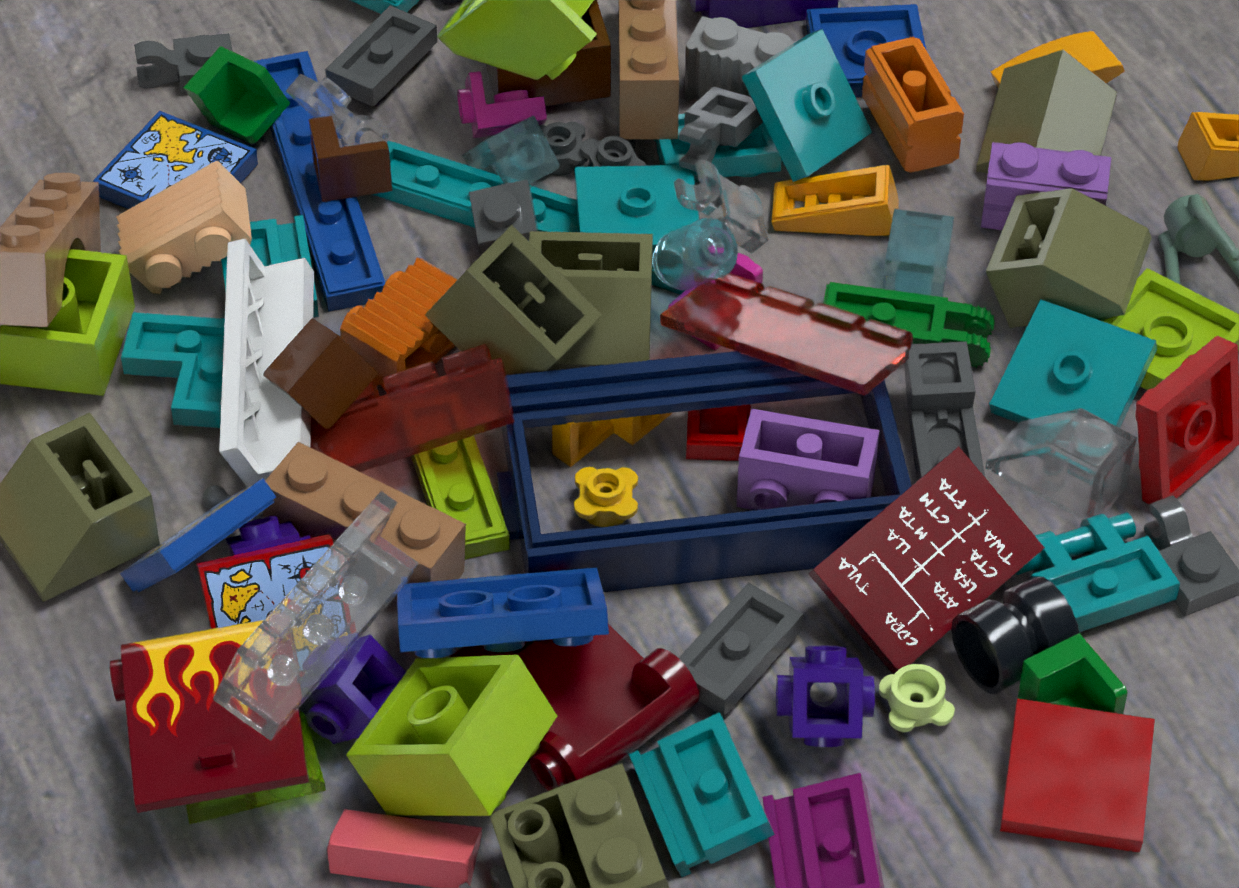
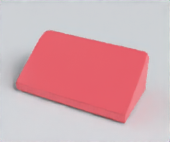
[327,809,482,888]

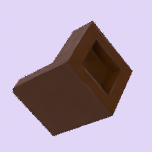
[309,115,392,202]
[263,318,378,428]

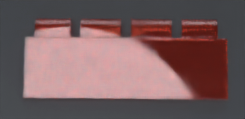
[660,271,913,396]
[310,344,515,472]

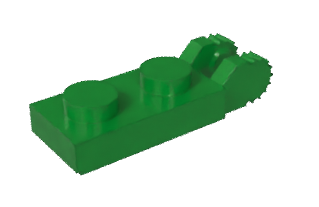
[817,282,995,368]

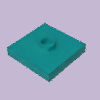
[741,29,872,182]
[574,165,702,261]
[989,299,1157,456]

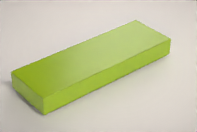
[399,396,510,560]

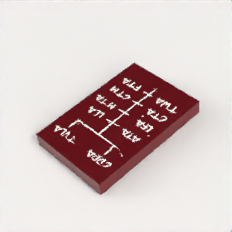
[808,446,1045,674]

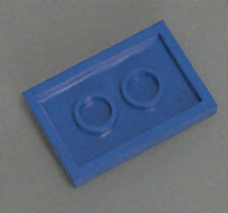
[397,568,609,658]

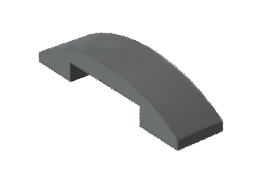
[903,342,986,481]

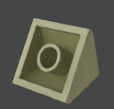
[976,50,1117,174]

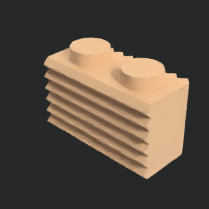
[116,161,252,294]

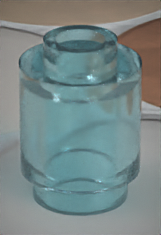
[652,218,738,290]

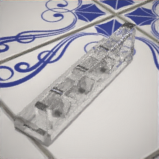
[213,491,419,741]

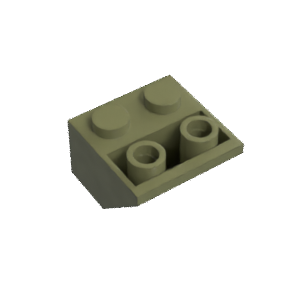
[986,188,1152,328]
[425,225,602,388]
[529,231,653,371]
[0,412,160,602]
[490,763,669,888]

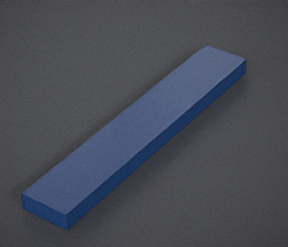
[254,51,385,312]

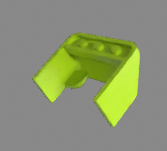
[437,0,597,80]

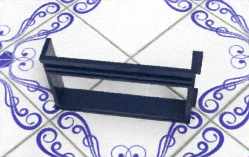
[497,337,912,592]

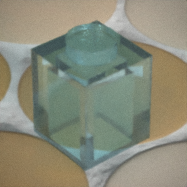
[882,209,954,297]

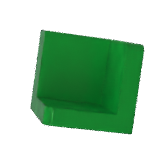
[183,46,290,144]
[1017,633,1128,714]

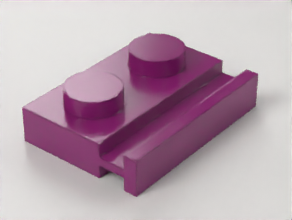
[762,773,884,888]

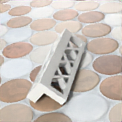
[219,239,314,487]

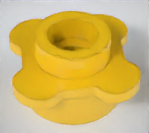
[574,467,638,527]

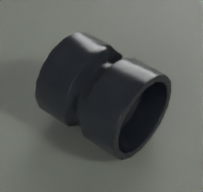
[951,576,1079,694]

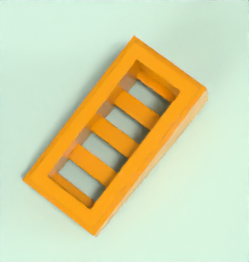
[1177,112,1239,181]
[772,165,899,236]

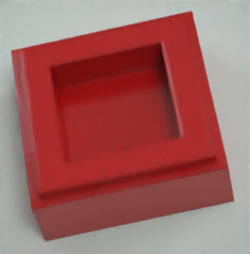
[686,404,751,461]

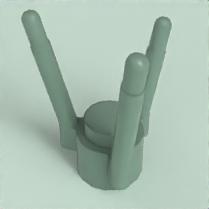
[1158,194,1239,285]

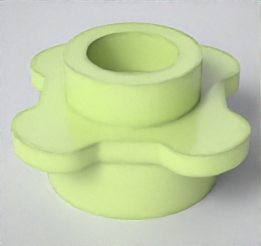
[879,664,955,732]

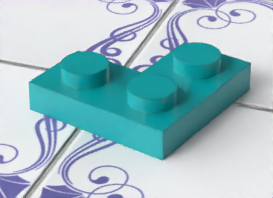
[121,312,225,428]

